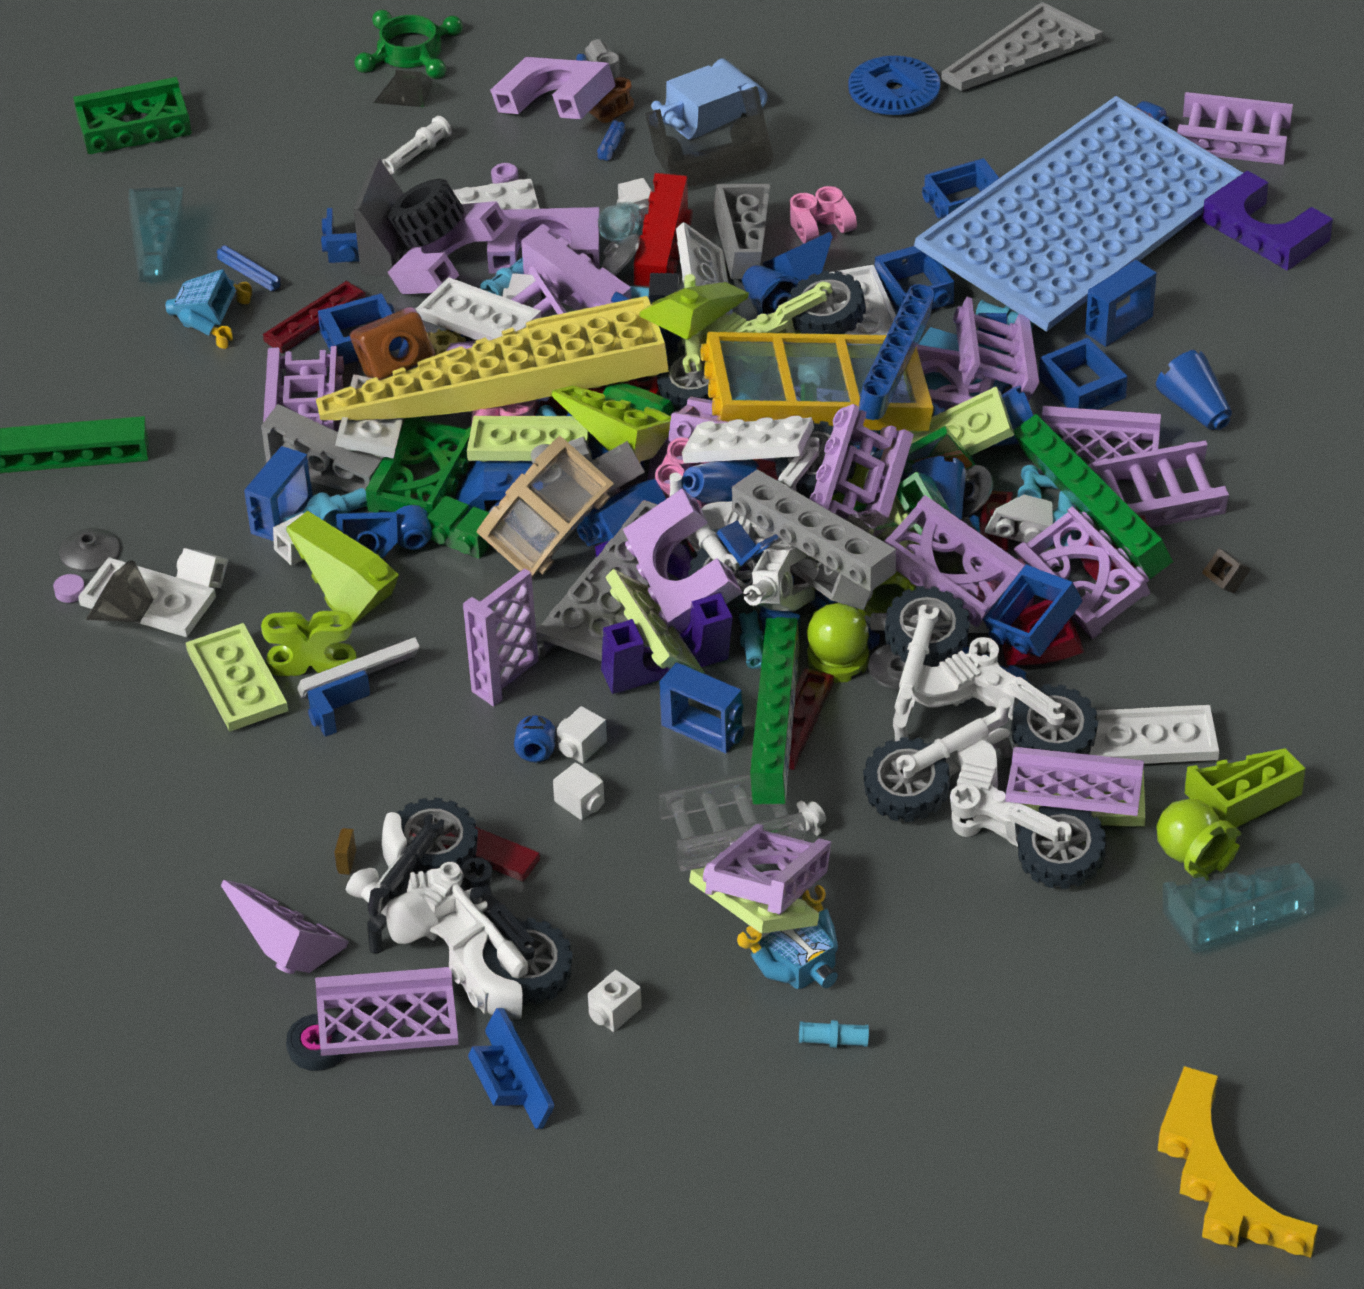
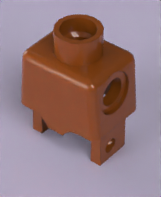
[350,307,435,380]

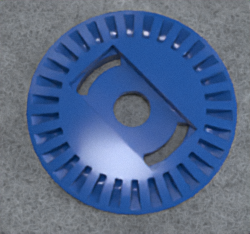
[848,56,940,115]

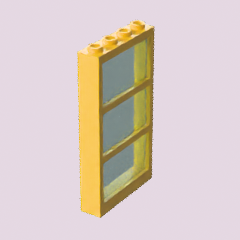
[701,332,933,431]

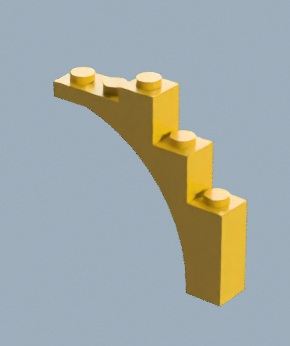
[1157,1066,1318,1258]

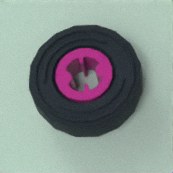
[286,1014,347,1071]

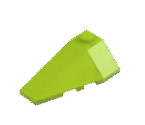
[639,282,749,340]
[552,385,671,462]
[286,511,399,625]

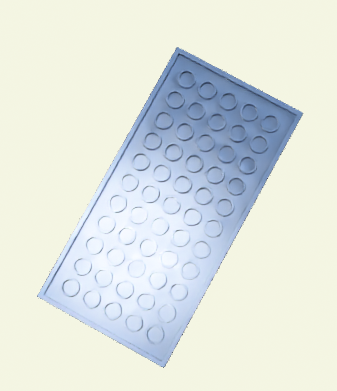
[914,96,1243,332]

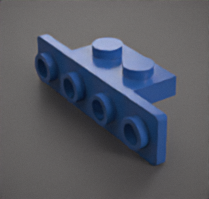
[468,1008,554,1129]

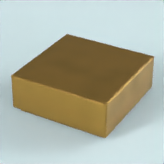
[334,828,356,875]

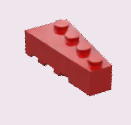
[634,173,693,287]

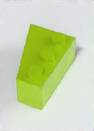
[1184,748,1306,827]

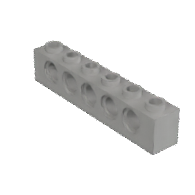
[732,469,896,591]

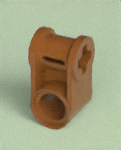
[588,77,634,123]

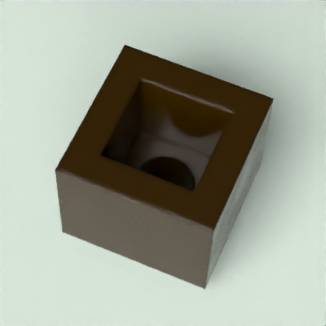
[1202,548,1251,594]

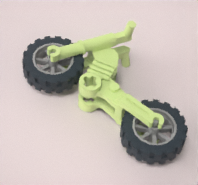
[657,271,866,410]

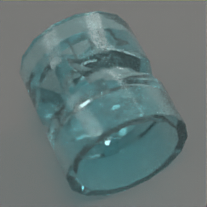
[598,201,644,241]

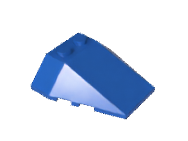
[456,461,567,519]

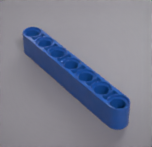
[859,284,934,420]

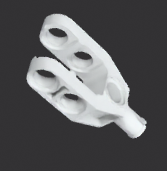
[743,540,815,611]

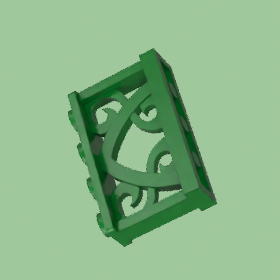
[73,77,192,154]
[365,417,471,514]

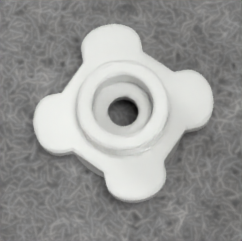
[796,801,826,836]

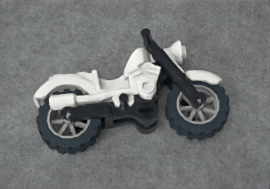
[346,797,573,1019]

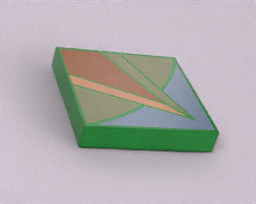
[903,426,975,473]

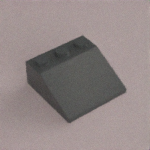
[353,157,408,277]

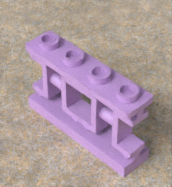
[263,346,344,431]
[809,404,914,541]

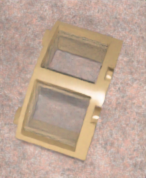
[476,436,614,578]

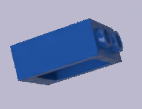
[922,158,999,220]
[875,246,954,311]
[1085,260,1157,347]
[318,293,402,365]
[1039,338,1127,410]
[244,446,313,541]
[577,479,666,546]
[983,565,1083,657]
[659,662,744,753]

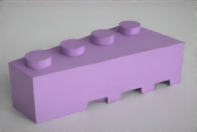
[521,224,631,310]

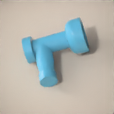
[1017,465,1059,499]

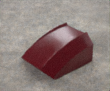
[1001,600,1084,665]

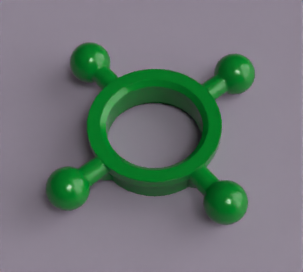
[354,9,463,79]

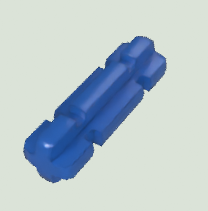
[597,120,625,161]

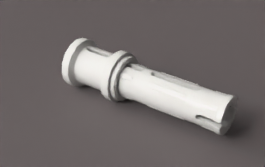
[382,116,452,174]

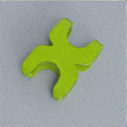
[261,611,357,676]

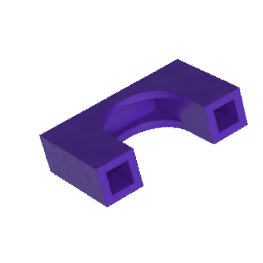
[1202,170,1333,271]
[601,593,732,694]

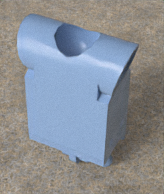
[651,58,768,140]

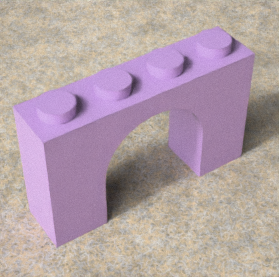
[491,57,616,119]
[388,201,511,294]
[487,207,600,274]
[623,488,743,633]

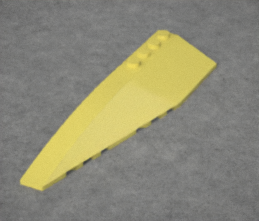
[316,296,669,420]

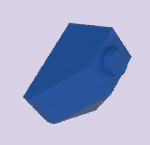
[763,232,833,281]
[336,512,398,559]

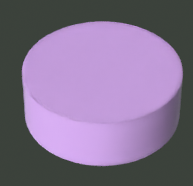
[491,163,519,184]
[53,574,85,603]

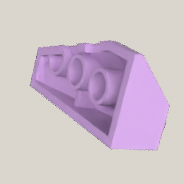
[221,880,349,974]

